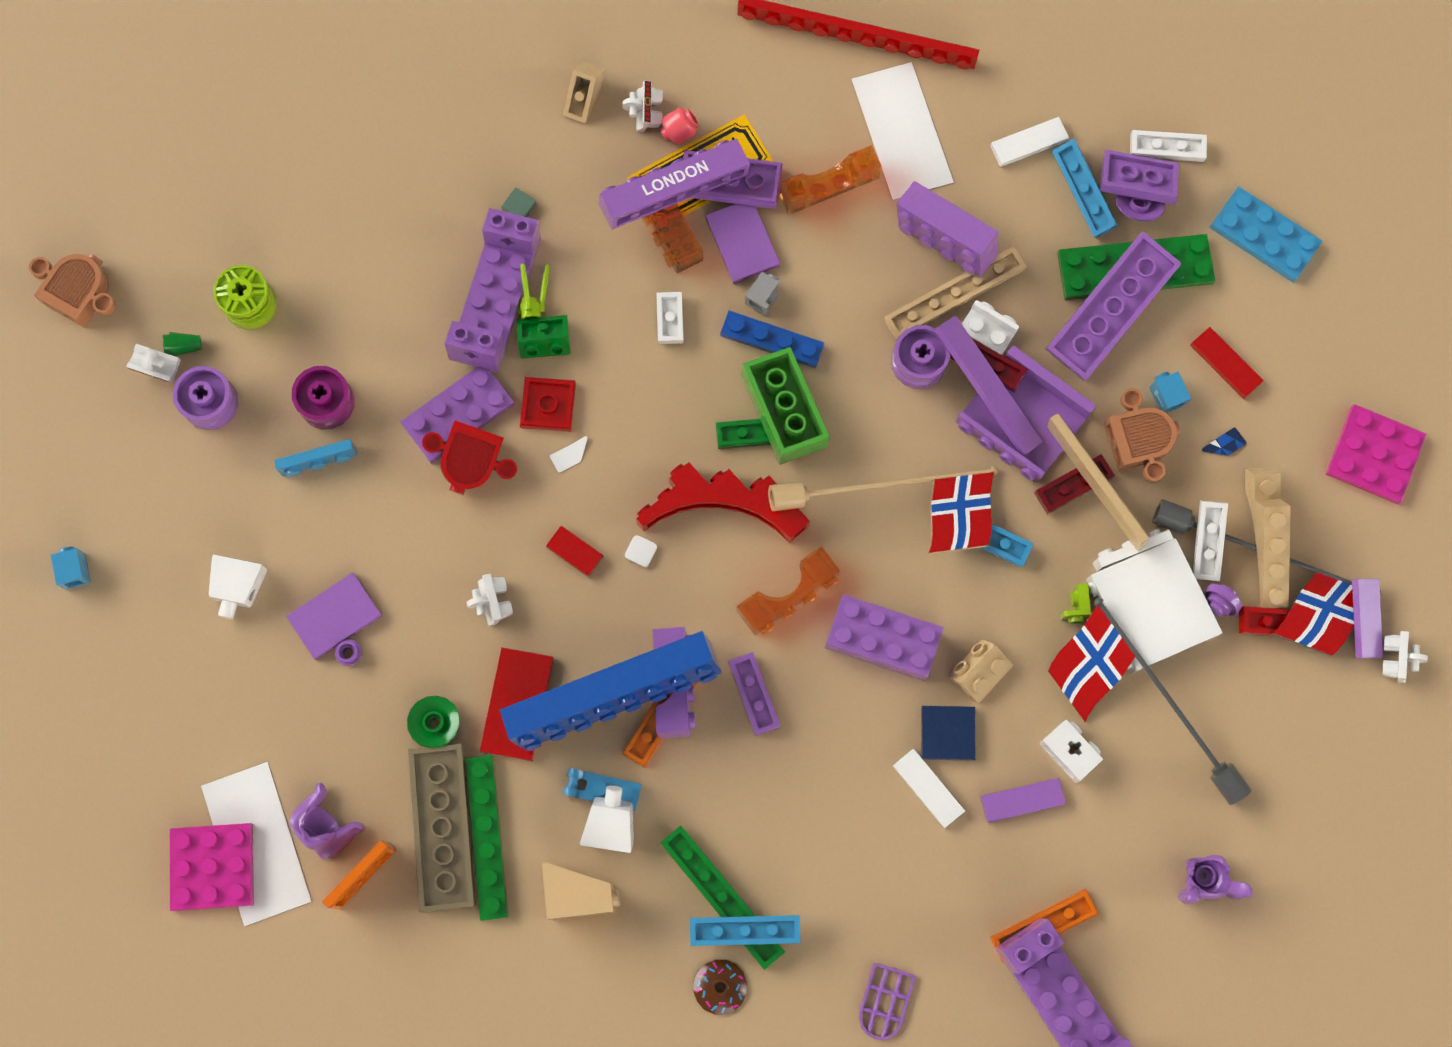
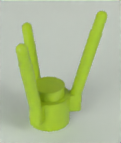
[517,263,550,319]

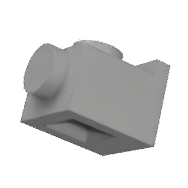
[745,272,781,317]

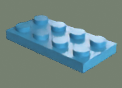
[1209,186,1323,283]

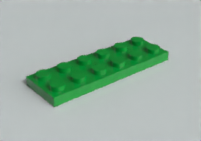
[1057,234,1215,300]

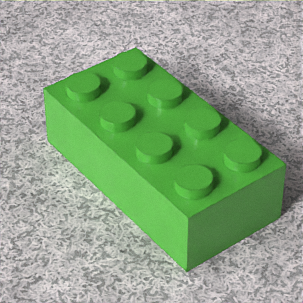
[741,347,830,465]

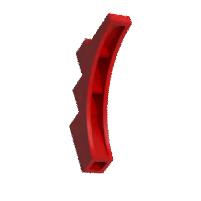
[636,462,810,543]

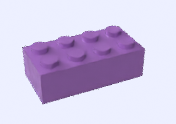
[896,181,998,278]
[825,594,944,681]

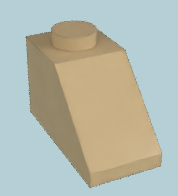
[563,61,605,123]

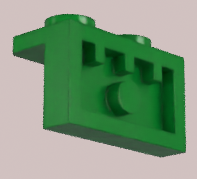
[517,315,571,359]

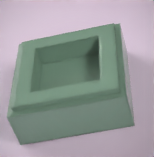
[501,187,537,217]

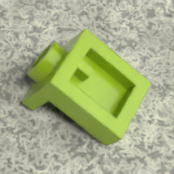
[1061,583,1091,624]

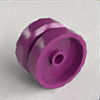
[292,366,355,429]

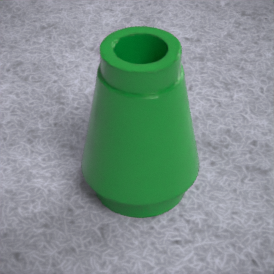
[163,332,202,356]

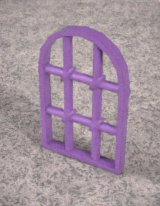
[859,963,916,1040]

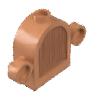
[29,253,116,328]
[1104,388,1181,483]

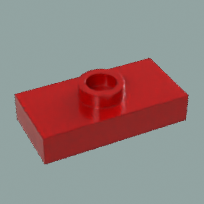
[1239,606,1290,636]

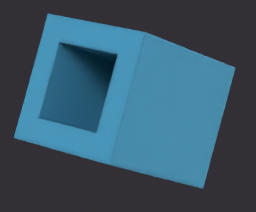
[1150,372,1191,413]
[50,547,91,590]

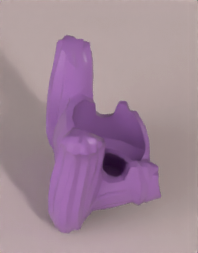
[289,783,365,860]
[1178,855,1253,904]

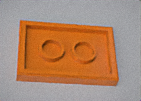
[322,840,396,909]

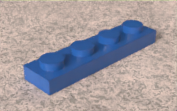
[720,310,824,368]

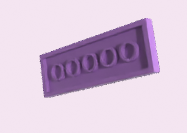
[1045,231,1182,381]

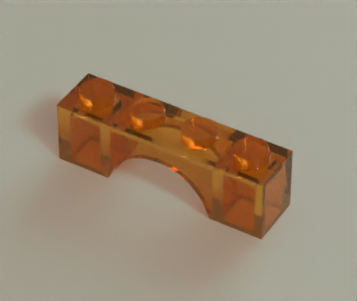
[779,145,882,215]
[736,546,840,635]

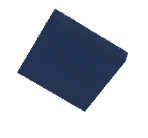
[921,706,976,761]

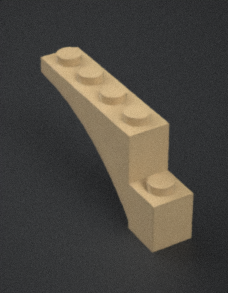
[1245,467,1291,608]

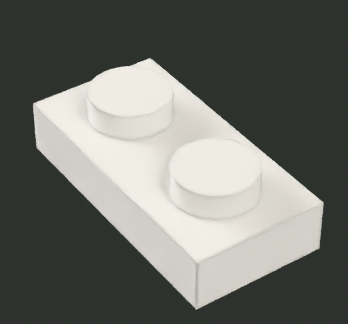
[656,292,683,344]

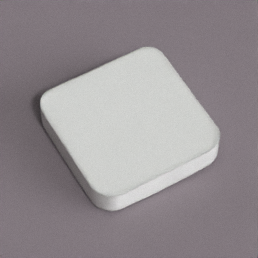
[625,535,657,568]

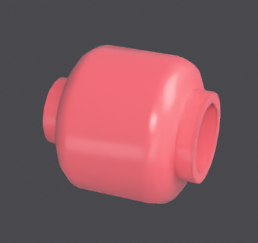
[660,107,699,145]

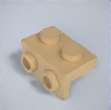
[948,640,1013,704]

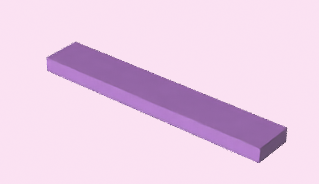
[934,315,1042,456]

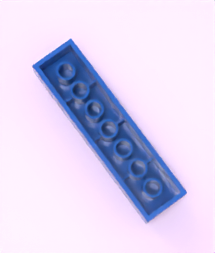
[500,631,722,751]

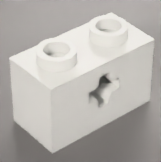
[1039,720,1103,783]

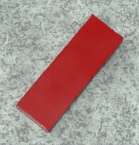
[1190,327,1264,399]

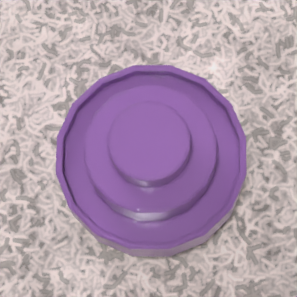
[1203,584,1242,617]

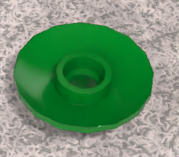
[407,695,460,748]

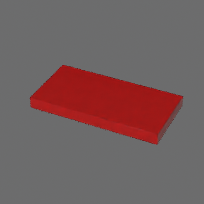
[480,647,554,762]

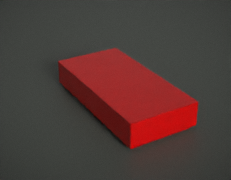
[546,526,603,577]

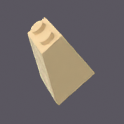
[542,863,620,920]

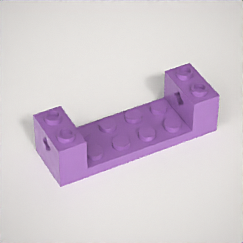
[445,208,541,372]
[995,918,1133,1047]

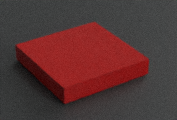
[520,377,576,432]

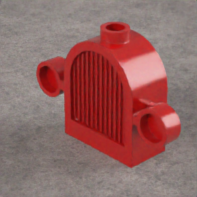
[422,420,517,495]

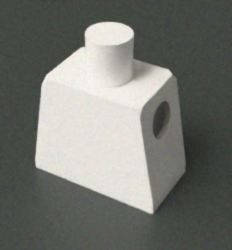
[209,555,267,620]
[580,786,634,853]

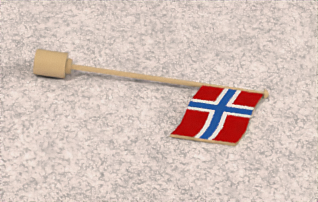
[768,466,998,554]

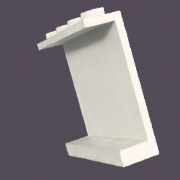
[1086,538,1222,674]

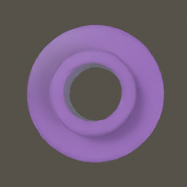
[335,639,362,666]

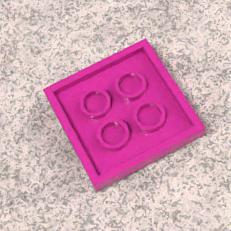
[1326,404,1426,504]
[170,823,254,911]

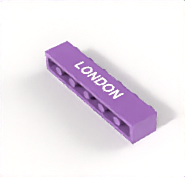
[599,139,750,230]

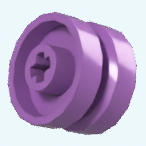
[891,325,951,389]
[173,366,238,430]

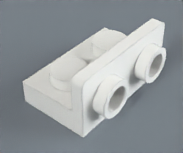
[962,300,1019,355]

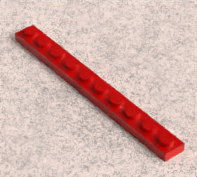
[737,0,979,69]

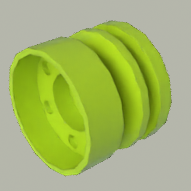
[213,265,277,330]

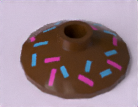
[693,959,747,1015]

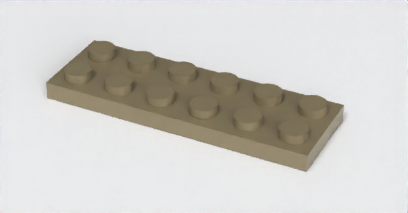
[408,744,475,912]

